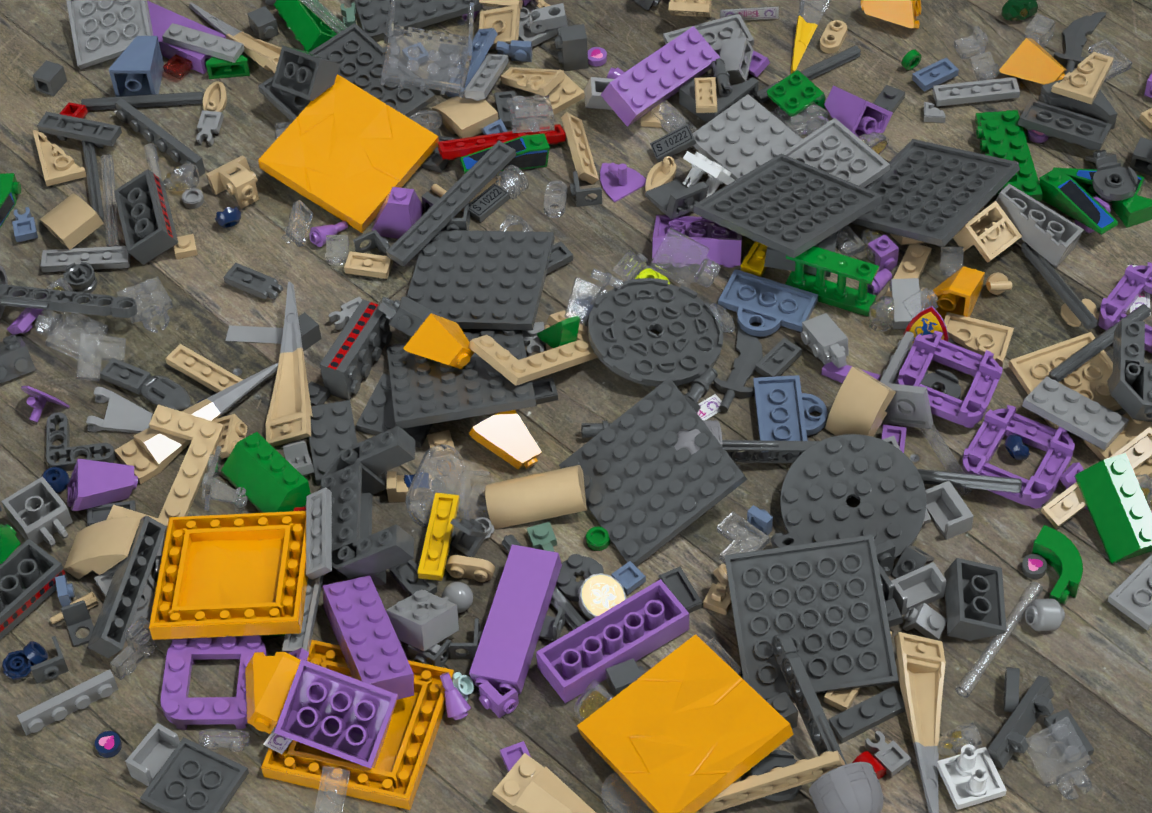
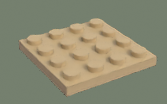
[1009,332,1122,430]

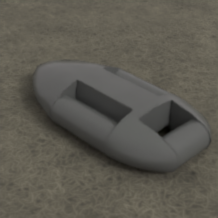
[141,375,190,411]

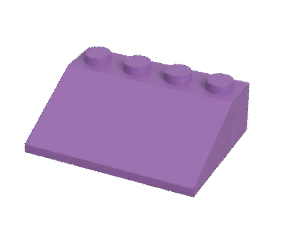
[652,215,742,268]
[274,659,398,769]

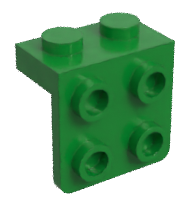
[767,70,826,117]

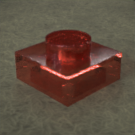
[163,54,193,79]

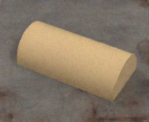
[485,465,587,530]

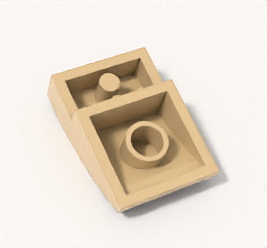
[431,94,498,139]
[39,193,104,250]
[825,367,896,437]
[64,517,141,579]

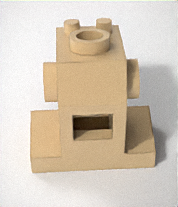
[206,155,259,209]

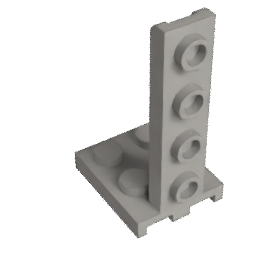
[880,331,933,429]

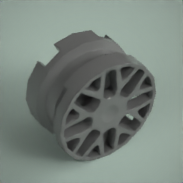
[63,262,97,293]

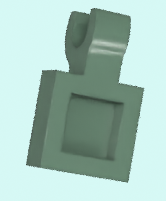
[340,2,356,29]
[527,522,557,552]

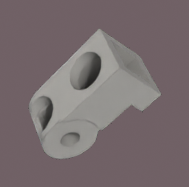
[528,3,568,34]

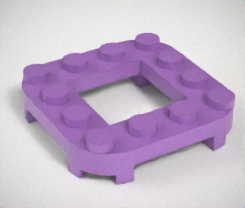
[1099,262,1152,353]
[895,331,1003,428]
[962,405,1075,509]
[160,635,267,730]

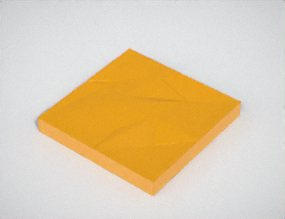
[258,74,439,233]
[149,511,308,640]
[577,634,794,813]
[261,640,454,810]

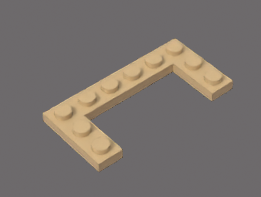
[469,310,598,386]
[107,405,224,536]

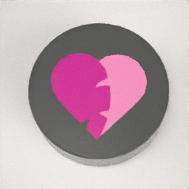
[1021,554,1047,579]

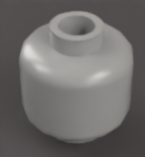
[1025,598,1065,631]

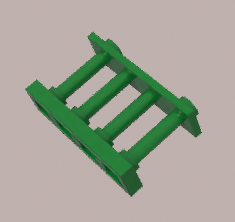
[785,246,879,317]

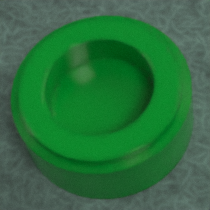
[901,49,922,70]
[586,526,610,551]

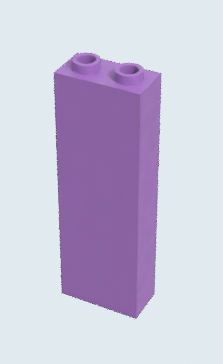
[147,1,226,74]
[469,544,562,694]

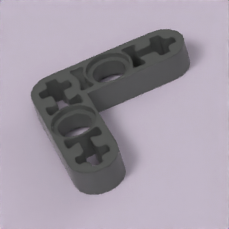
[46,412,116,471]

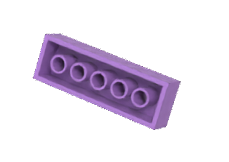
[601,26,720,127]
[323,576,414,699]
[536,579,689,703]

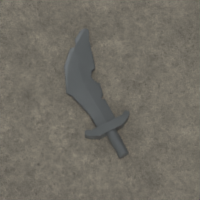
[1053,12,1106,75]
[714,322,763,412]

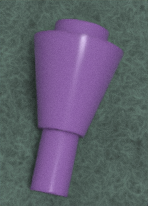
[309,221,348,247]
[439,672,471,720]

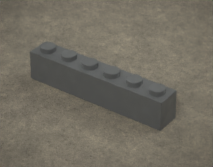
[87,515,167,658]

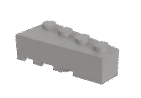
[996,184,1084,268]

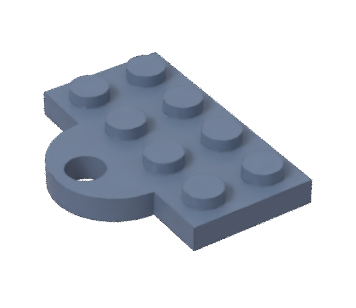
[718,269,818,337]
[753,375,827,452]

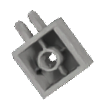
[1,476,73,547]

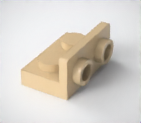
[210,414,247,462]

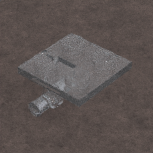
[564,268,623,326]
[201,446,247,514]

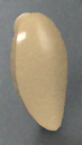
[202,81,227,112]
[645,156,677,192]

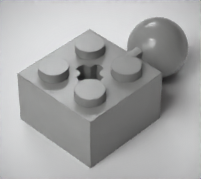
[386,582,473,651]

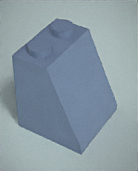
[109,36,164,97]

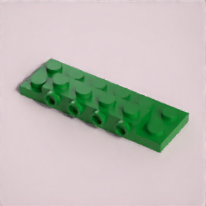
[975,110,1043,201]

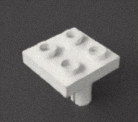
[682,151,735,197]
[937,744,1007,810]

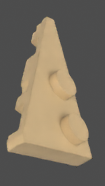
[33,130,87,186]

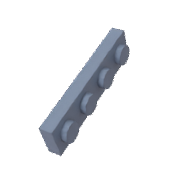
[444,28,498,97]

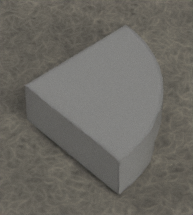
[924,102,945,123]

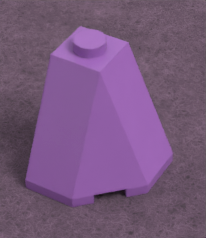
[824,85,893,143]
[372,187,423,239]
[67,459,138,511]

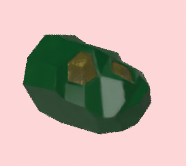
[1001,0,1038,21]

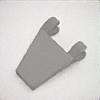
[86,387,153,433]

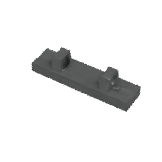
[37,111,122,149]
[988,675,1054,769]

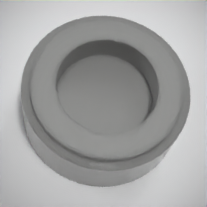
[182,188,204,209]

